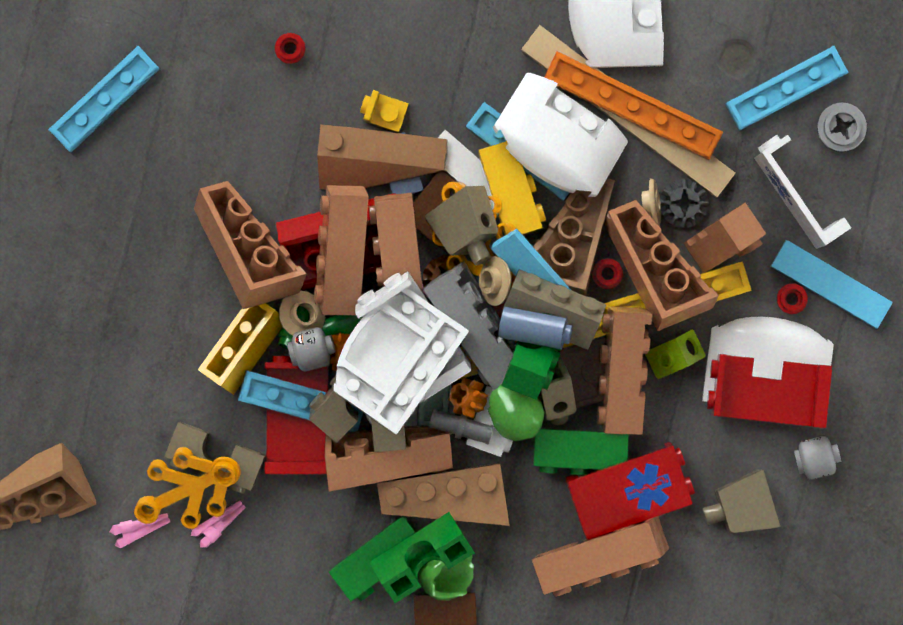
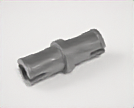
[429,408,494,445]

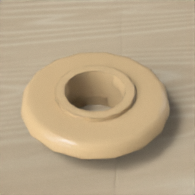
[642,179,661,226]
[479,256,511,306]
[279,291,325,336]

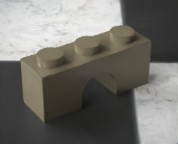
[501,269,606,350]
[309,376,358,443]
[164,421,266,494]

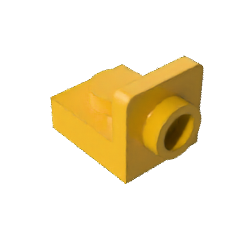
[360,90,409,133]

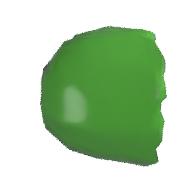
[487,384,545,441]
[419,555,474,601]

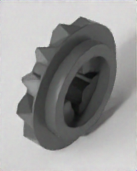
[660,179,709,228]

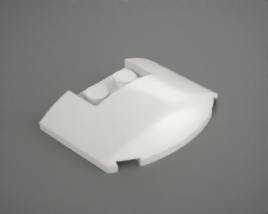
[568,0,664,68]
[493,73,628,197]
[334,288,469,435]
[702,317,834,402]

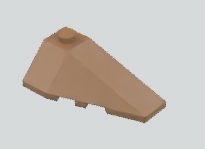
[317,125,448,190]
[533,178,615,296]
[0,443,96,530]

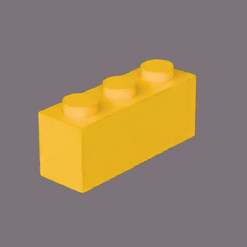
[478,141,546,236]
[198,303,283,395]

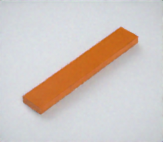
[544,51,723,160]

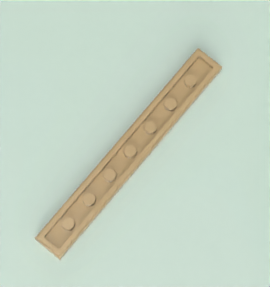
[521,25,735,198]

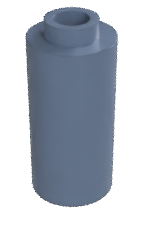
[499,307,573,349]

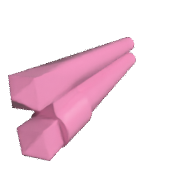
[191,500,246,548]
[109,513,170,548]

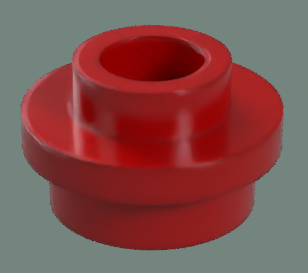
[275,33,306,64]
[592,258,623,289]
[776,284,808,314]

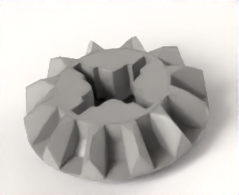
[817,102,867,152]

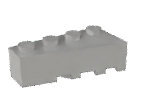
[423,261,516,390]

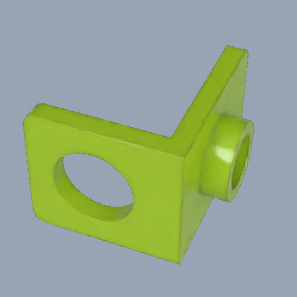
[645,329,706,379]

